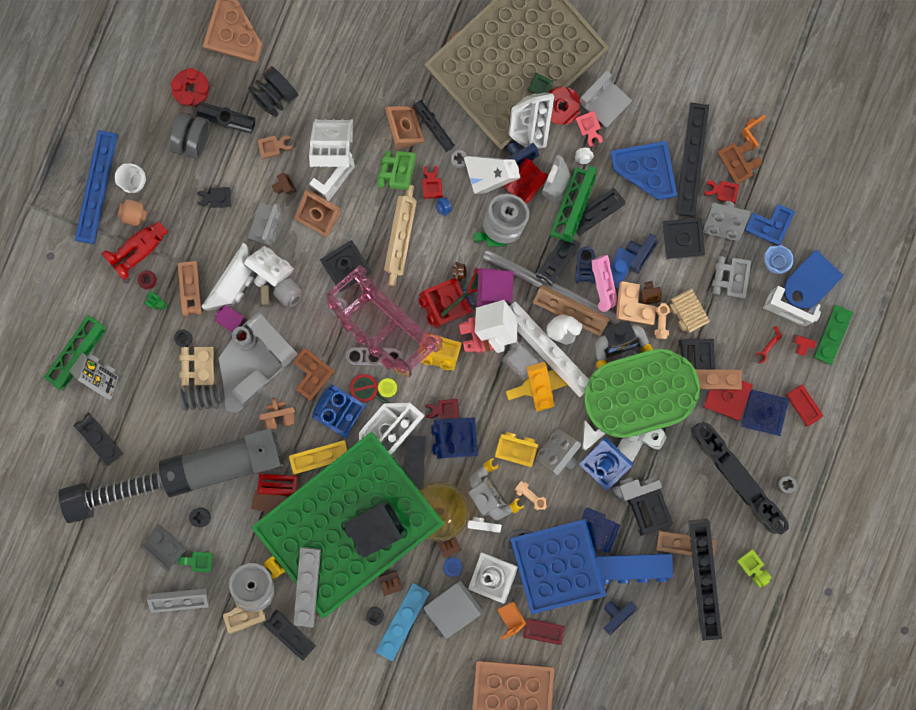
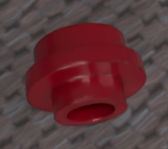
[138,270,157,290]

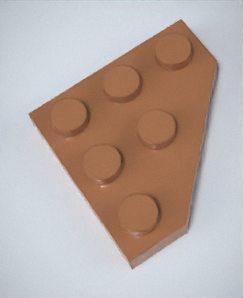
[203,0,263,64]

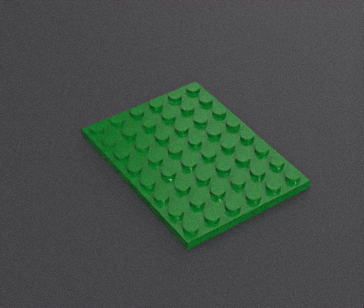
[251,431,445,619]

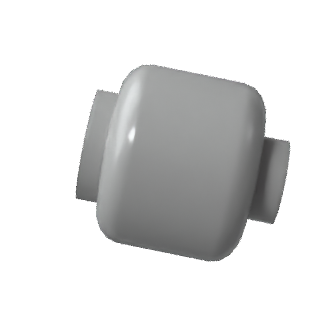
[273,278,302,307]

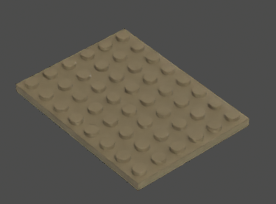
[423,0,609,150]

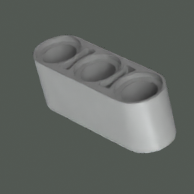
[346,347,402,367]

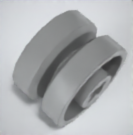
[483,194,529,244]
[229,563,275,612]

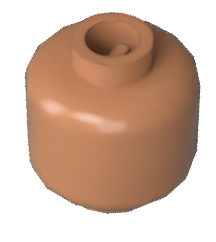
[118,199,147,226]

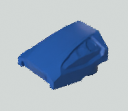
[312,384,367,438]

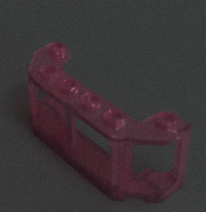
[326,265,443,378]

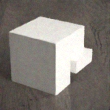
[475,300,517,353]

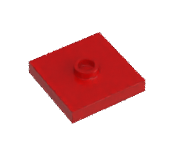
[703,381,753,421]

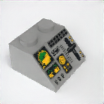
[69,352,118,400]

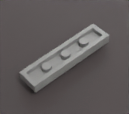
[294,547,321,627]

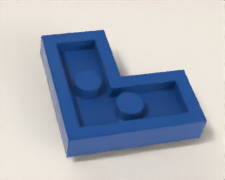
[744,204,795,246]

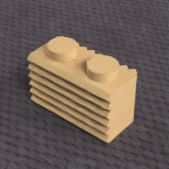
[669,288,710,334]

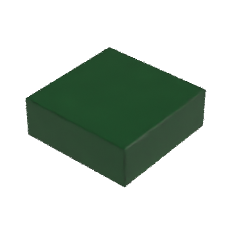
[527,73,553,94]

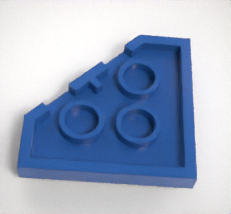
[610,141,678,201]

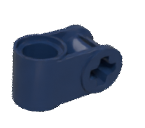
[575,246,595,284]

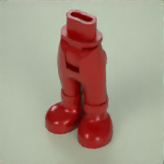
[101,221,168,280]

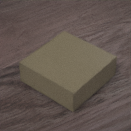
[261,285,271,307]

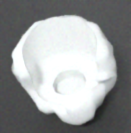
[546,315,583,345]

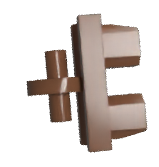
[259,397,296,429]

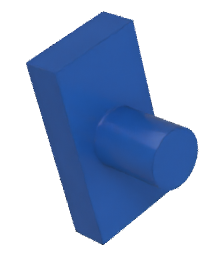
[610,247,636,290]

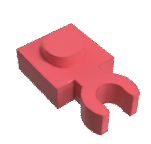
[576,111,603,147]

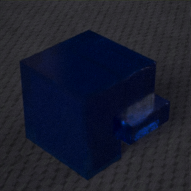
[581,508,620,554]

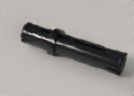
[412,100,455,152]

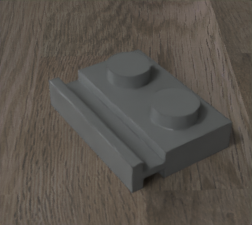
[140,525,186,571]

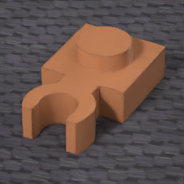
[258,135,293,159]

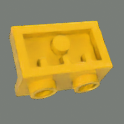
[418,333,462,371]

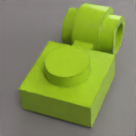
[736,549,772,588]

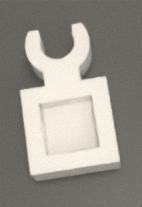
[467,517,501,533]

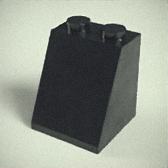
[344,498,407,558]

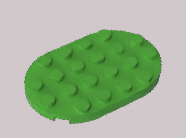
[584,349,700,438]

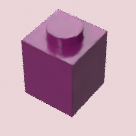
[215,305,247,333]

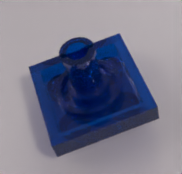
[742,390,789,436]

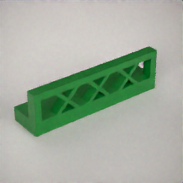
[550,166,597,243]
[43,315,107,391]

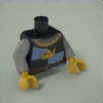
[595,321,653,369]

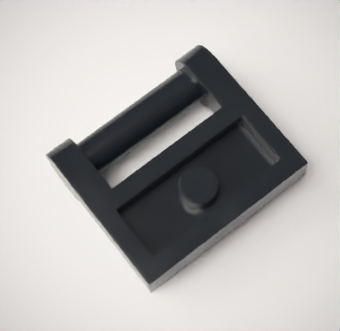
[678,339,715,370]
[627,489,673,536]

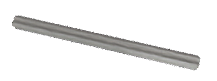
[483,250,620,325]

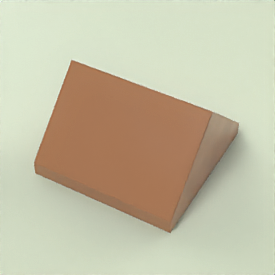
[385,106,425,150]
[294,189,342,237]

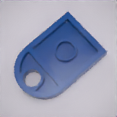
[784,250,844,309]

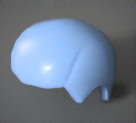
[764,245,793,274]

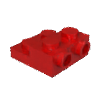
[418,277,472,329]

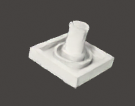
[244,246,294,287]
[468,552,518,604]

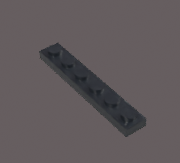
[675,102,709,217]

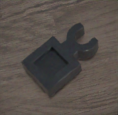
[197,187,231,208]

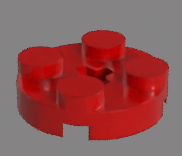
[171,68,210,107]
[548,86,581,125]

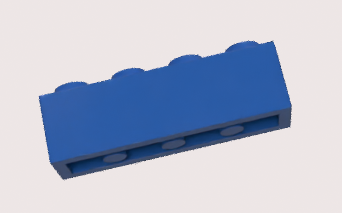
[596,554,673,584]

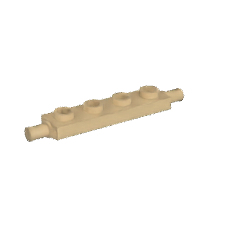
[384,185,417,287]

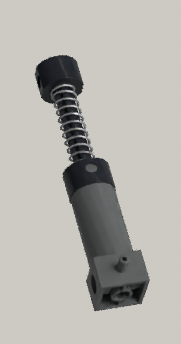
[58,428,285,524]

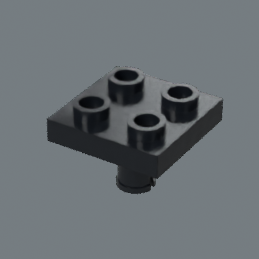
[320,240,372,293]

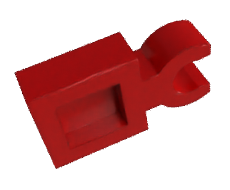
[422,166,443,199]
[704,181,740,204]

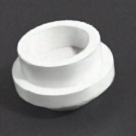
[575,148,594,164]

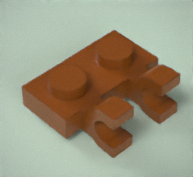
[717,141,762,184]

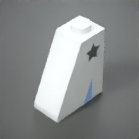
[464,156,520,194]

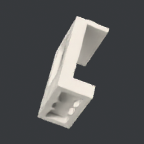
[310,153,355,201]
[763,286,821,327]

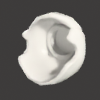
[115,163,146,193]

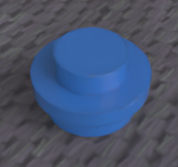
[436,197,452,216]
[443,557,462,577]

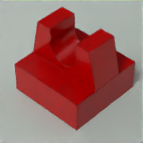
[792,335,816,356]

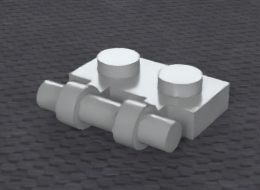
[712,256,751,299]

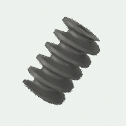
[180,384,222,411]

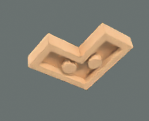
[616,281,656,326]

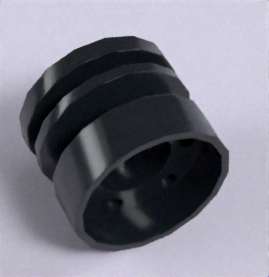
[248,66,299,118]

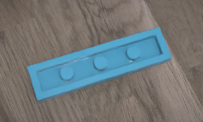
[375,583,430,661]

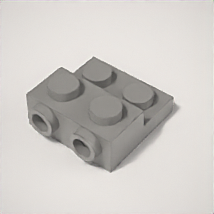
[613,477,662,501]

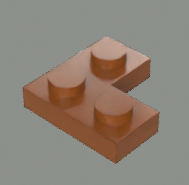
[293,347,335,401]

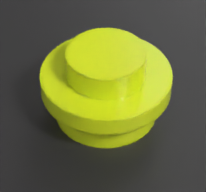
[378,378,397,398]

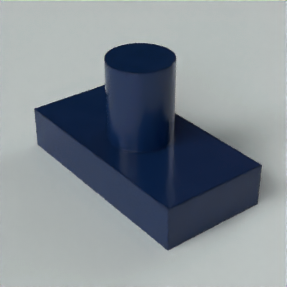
[506,142,539,167]
[626,233,658,274]
[603,601,638,635]

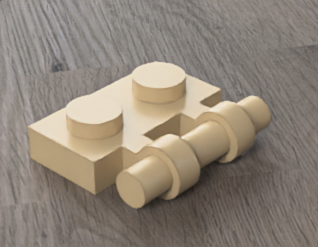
[179,347,215,386]

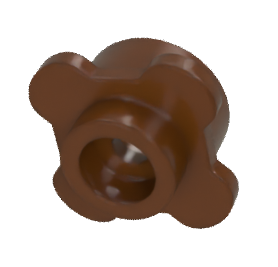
[452,262,467,282]

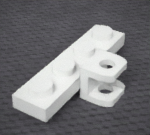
[617,429,667,462]

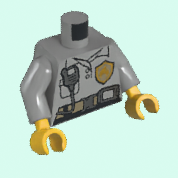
[468,458,524,520]

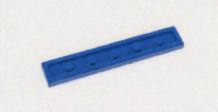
[75,130,118,245]

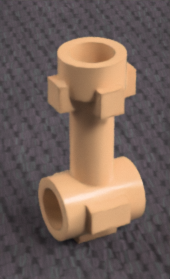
[654,303,671,339]
[514,481,547,511]

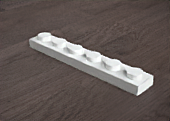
[509,301,589,397]

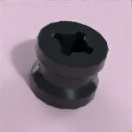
[189,508,211,527]

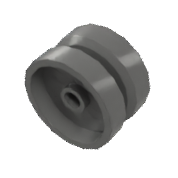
[170,112,210,159]

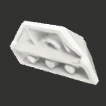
[509,93,554,149]
[201,243,254,311]
[359,403,425,455]

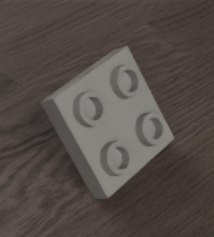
[703,201,750,241]
[534,429,582,475]

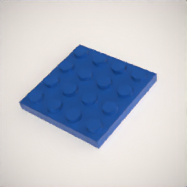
[510,519,607,614]

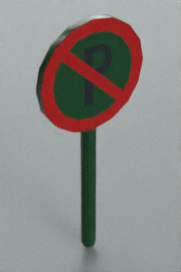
[350,374,390,403]

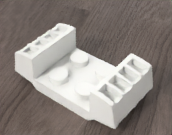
[309,119,353,167]

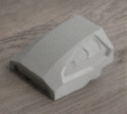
[542,155,571,203]

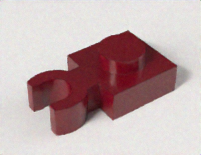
[425,398,460,420]

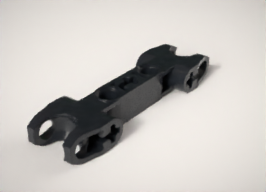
[691,422,789,535]

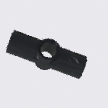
[196,102,256,134]

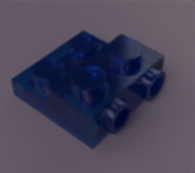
[431,417,478,459]

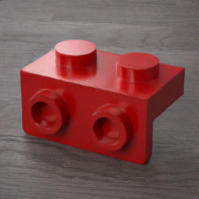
[503,158,548,204]

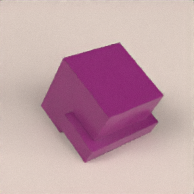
[477,268,513,307]

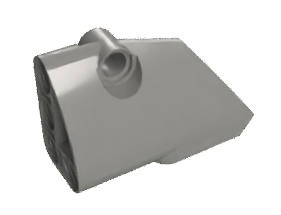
[219,311,299,413]

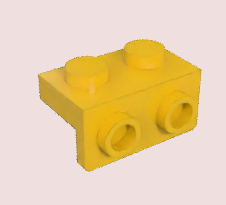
[495,432,539,467]

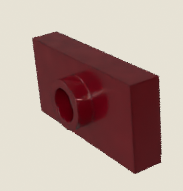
[523,618,565,645]

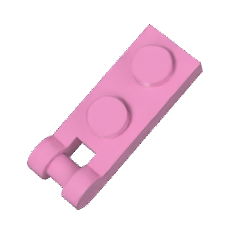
[591,255,618,312]

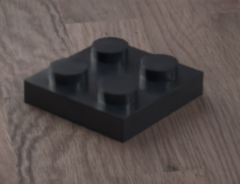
[662,218,705,260]

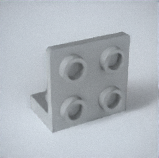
[580,70,632,128]
[248,203,284,247]

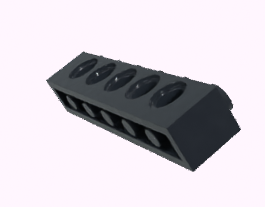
[688,518,722,641]

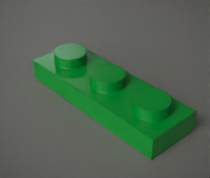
[813,305,853,365]

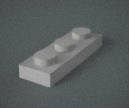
[147,589,209,613]

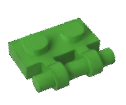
[377,151,416,190]

